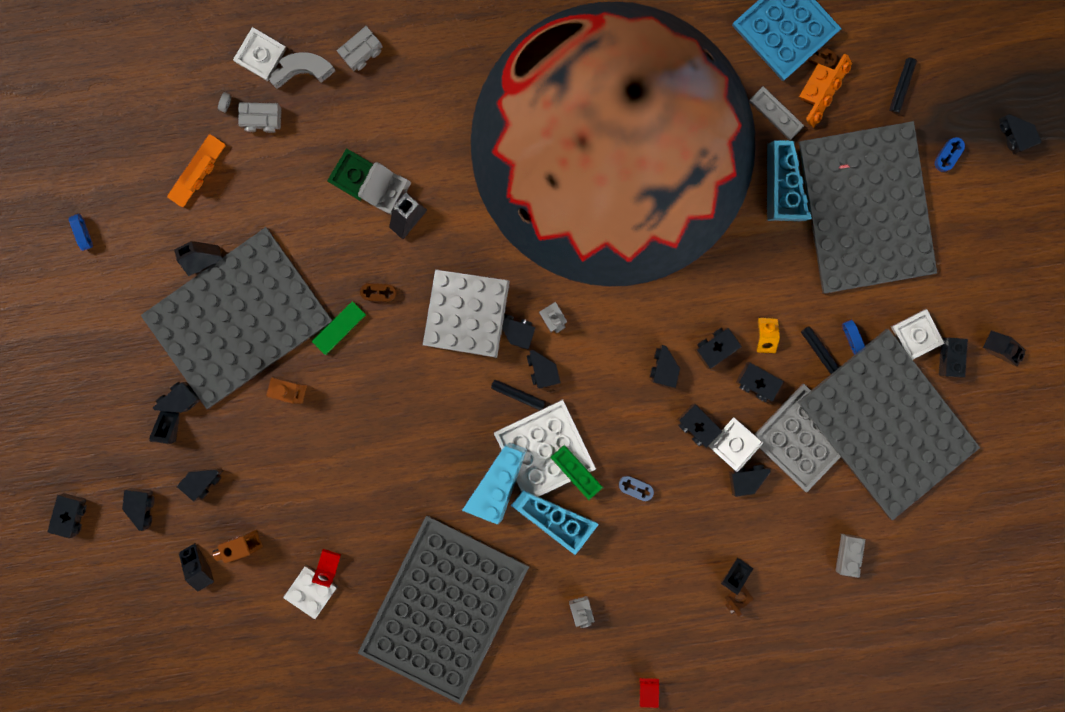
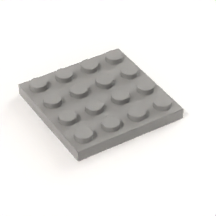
[423,270,510,357]
[754,384,840,493]

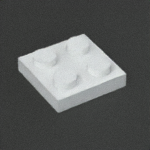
[233,27,287,81]
[891,309,944,360]
[709,417,763,472]
[283,565,338,619]

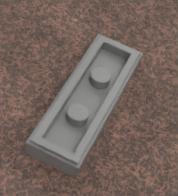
[749,87,804,140]

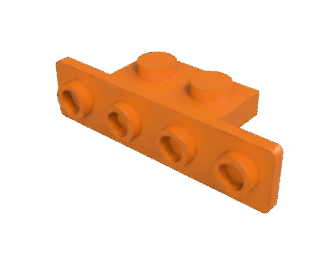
[799,54,852,128]
[167,134,226,207]

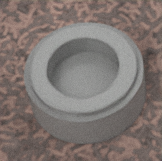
[218,92,232,113]

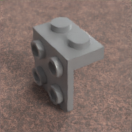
[358,162,412,215]

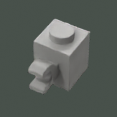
[539,302,567,333]
[569,596,594,628]

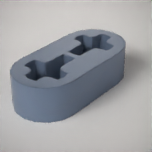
[618,476,654,501]

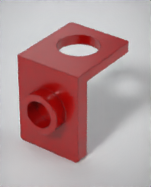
[312,549,341,588]
[640,678,659,708]

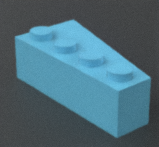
[767,140,812,221]
[462,442,527,524]
[511,490,599,555]

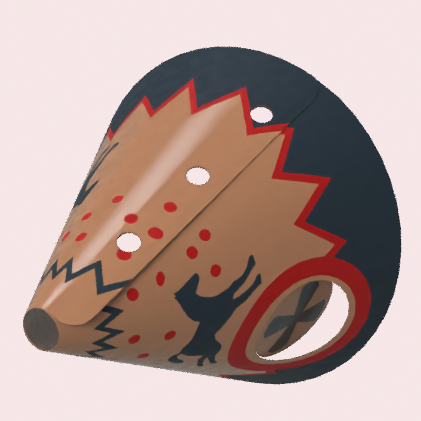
[471,1,756,286]

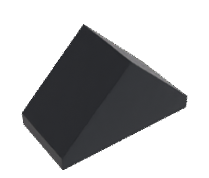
[149,411,180,444]
[721,558,753,595]

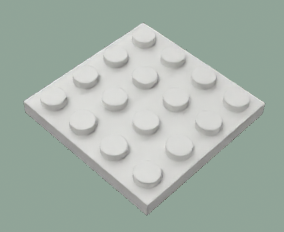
[494,400,596,497]

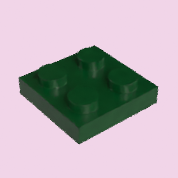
[327,148,374,202]

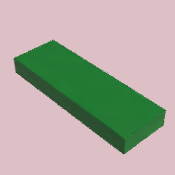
[312,301,366,355]
[550,445,603,500]

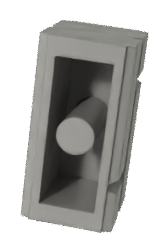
[337,26,382,72]
[238,103,281,133]
[836,534,865,578]

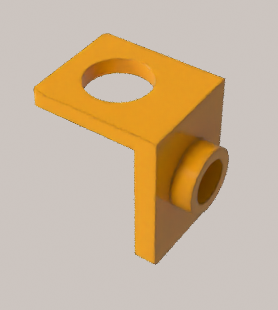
[757,318,780,353]

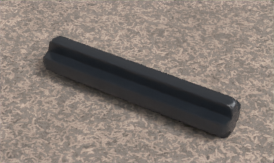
[889,57,917,113]
[801,326,839,374]
[491,380,545,410]

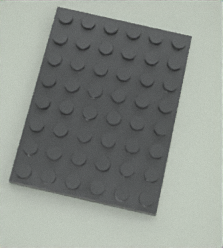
[798,121,937,293]
[141,227,333,409]
[798,329,980,520]
[358,515,529,704]

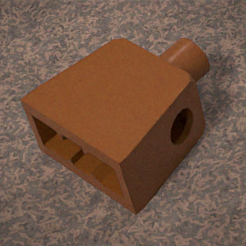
[266,376,307,404]
[212,530,263,563]

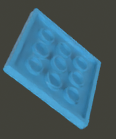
[732,0,841,81]

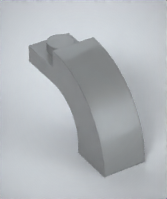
[269,52,336,89]

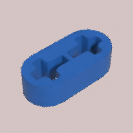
[935,138,965,172]
[69,214,93,251]
[842,320,865,355]

